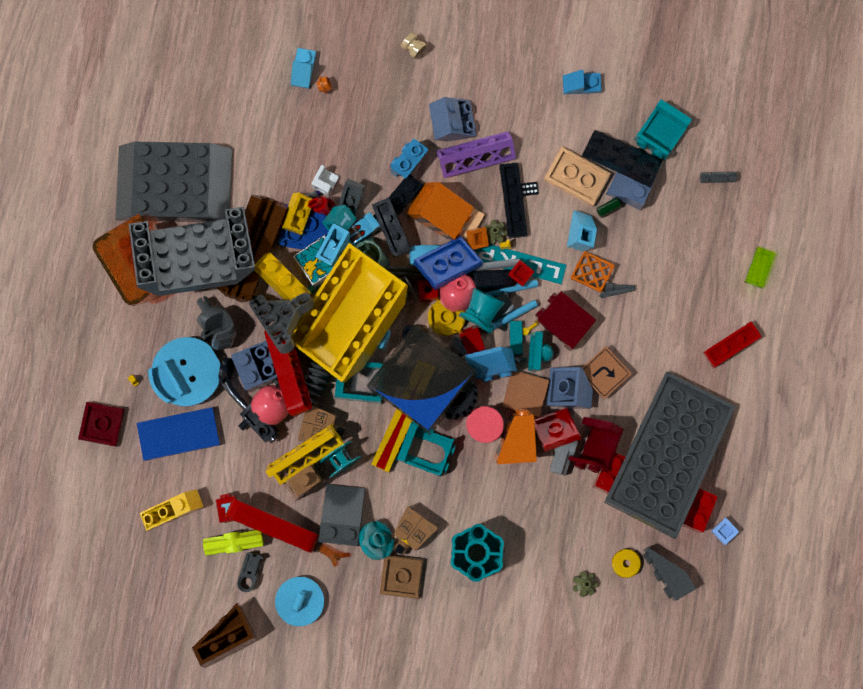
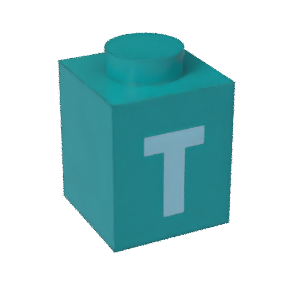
[322,205,357,231]

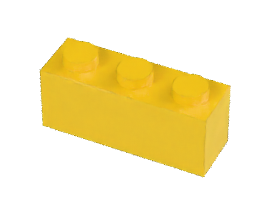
[254,253,311,300]

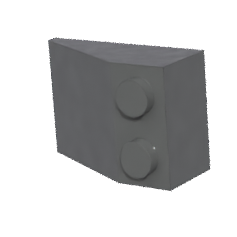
[319,484,365,547]

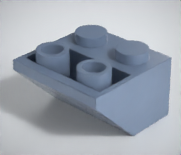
[429,97,476,142]
[231,341,277,393]

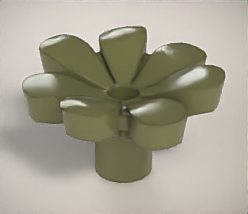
[484,220,508,245]
[573,571,598,597]

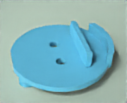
[148,337,221,407]

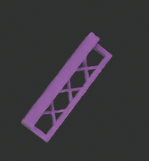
[436,131,516,178]

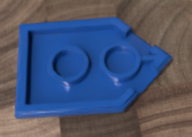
[277,208,329,250]

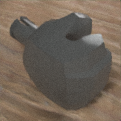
[197,296,237,350]

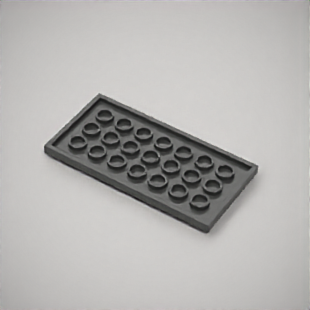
[604,371,736,539]

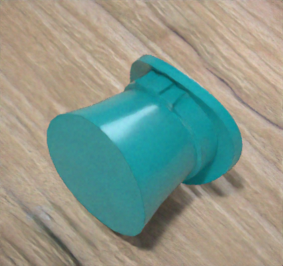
[458,287,505,333]

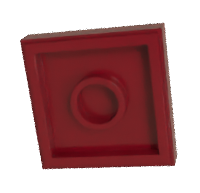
[78,402,125,447]

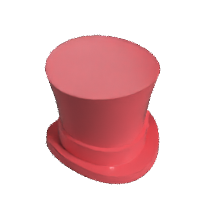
[466,406,504,443]

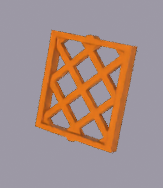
[570,251,615,293]

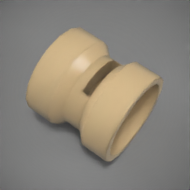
[401,32,427,59]

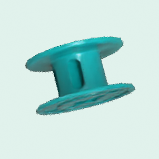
[320,441,362,479]

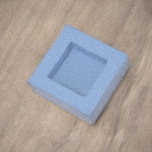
[711,518,739,545]

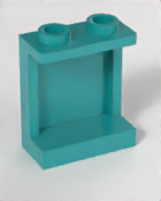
[634,99,692,160]

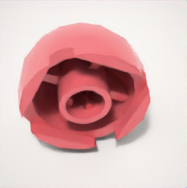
[439,275,476,312]
[251,385,289,425]

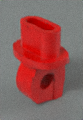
[308,197,335,215]

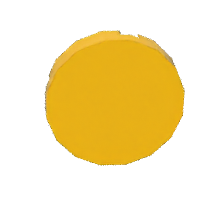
[427,300,465,337]

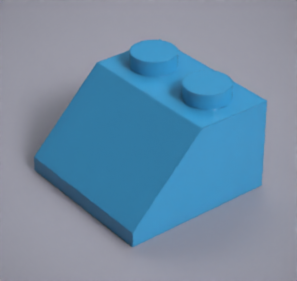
[465,346,517,382]

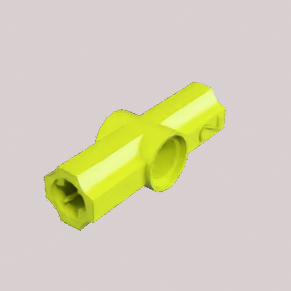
[203,530,264,555]

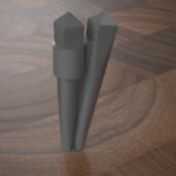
[599,283,635,298]

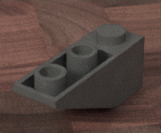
[643,547,696,601]

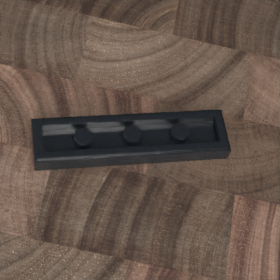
[499,162,528,239]

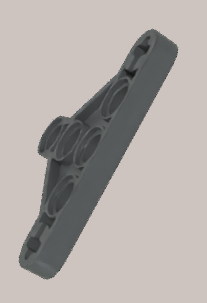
[249,293,314,354]

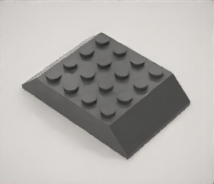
[115,141,232,222]

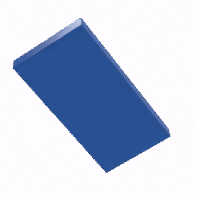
[137,407,220,461]

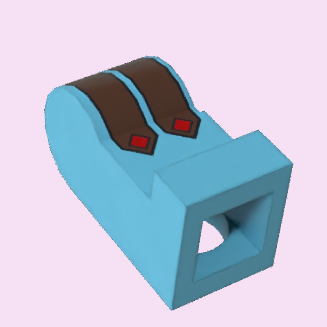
[348,212,381,246]

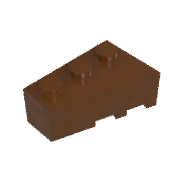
[192,603,258,668]

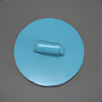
[275,577,324,626]

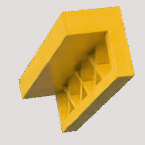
[265,424,344,485]

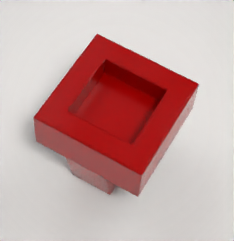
[508,260,535,287]

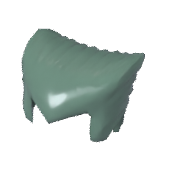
[355,237,390,269]

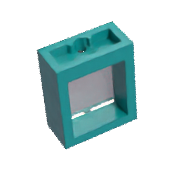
[335,362,389,404]

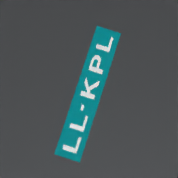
[474,244,567,285]

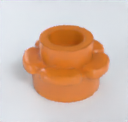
[316,76,332,94]

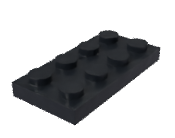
[582,130,662,187]

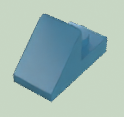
[563,70,601,95]

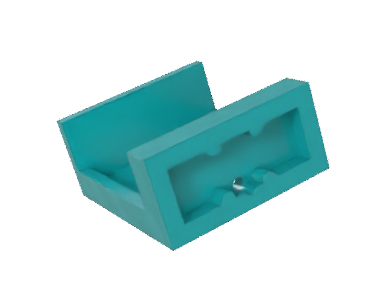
[397,423,456,477]

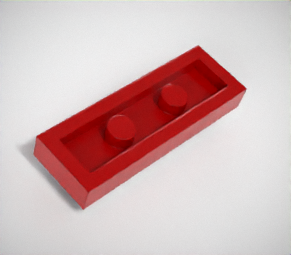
[703,321,762,368]

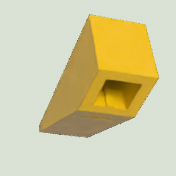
[140,489,204,531]

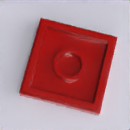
[534,408,581,452]

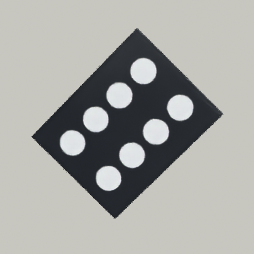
[521,182,539,196]

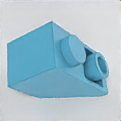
[567,210,597,252]

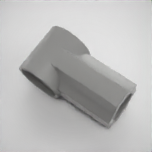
[549,440,578,476]

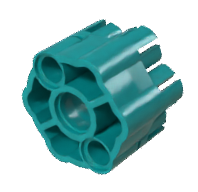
[450,524,504,582]

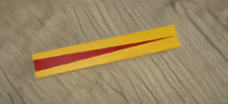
[371,360,436,473]

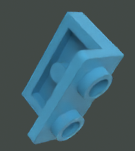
[390,138,428,179]

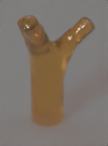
[318,544,349,567]

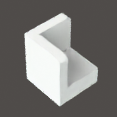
[311,165,339,197]

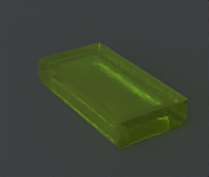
[744,247,776,289]

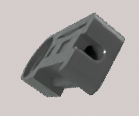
[237,552,264,592]

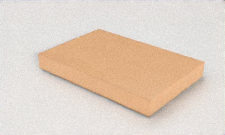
[544,147,611,207]

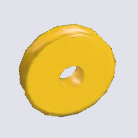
[612,549,641,578]

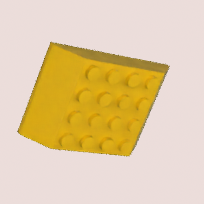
[292,243,408,383]

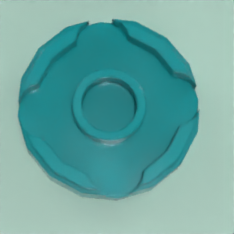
[359,521,394,560]

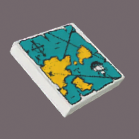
[293,235,339,287]

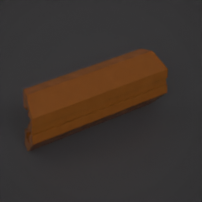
[216,195,288,302]

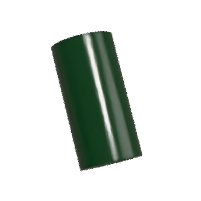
[596,197,621,218]

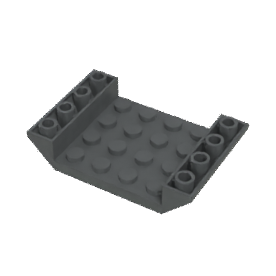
[129,207,255,296]

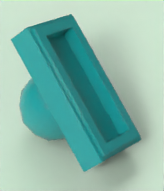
[528,331,554,372]

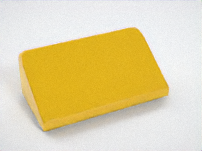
[281,192,312,235]

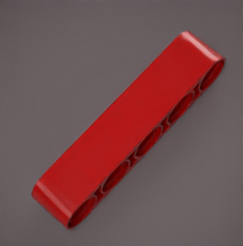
[264,330,312,417]
[225,499,319,553]

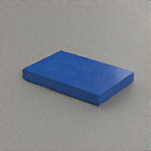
[414,236,483,290]

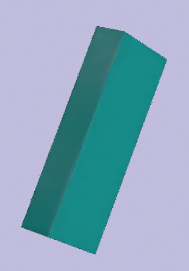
[509,321,523,355]

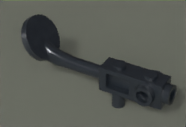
[218,357,280,443]

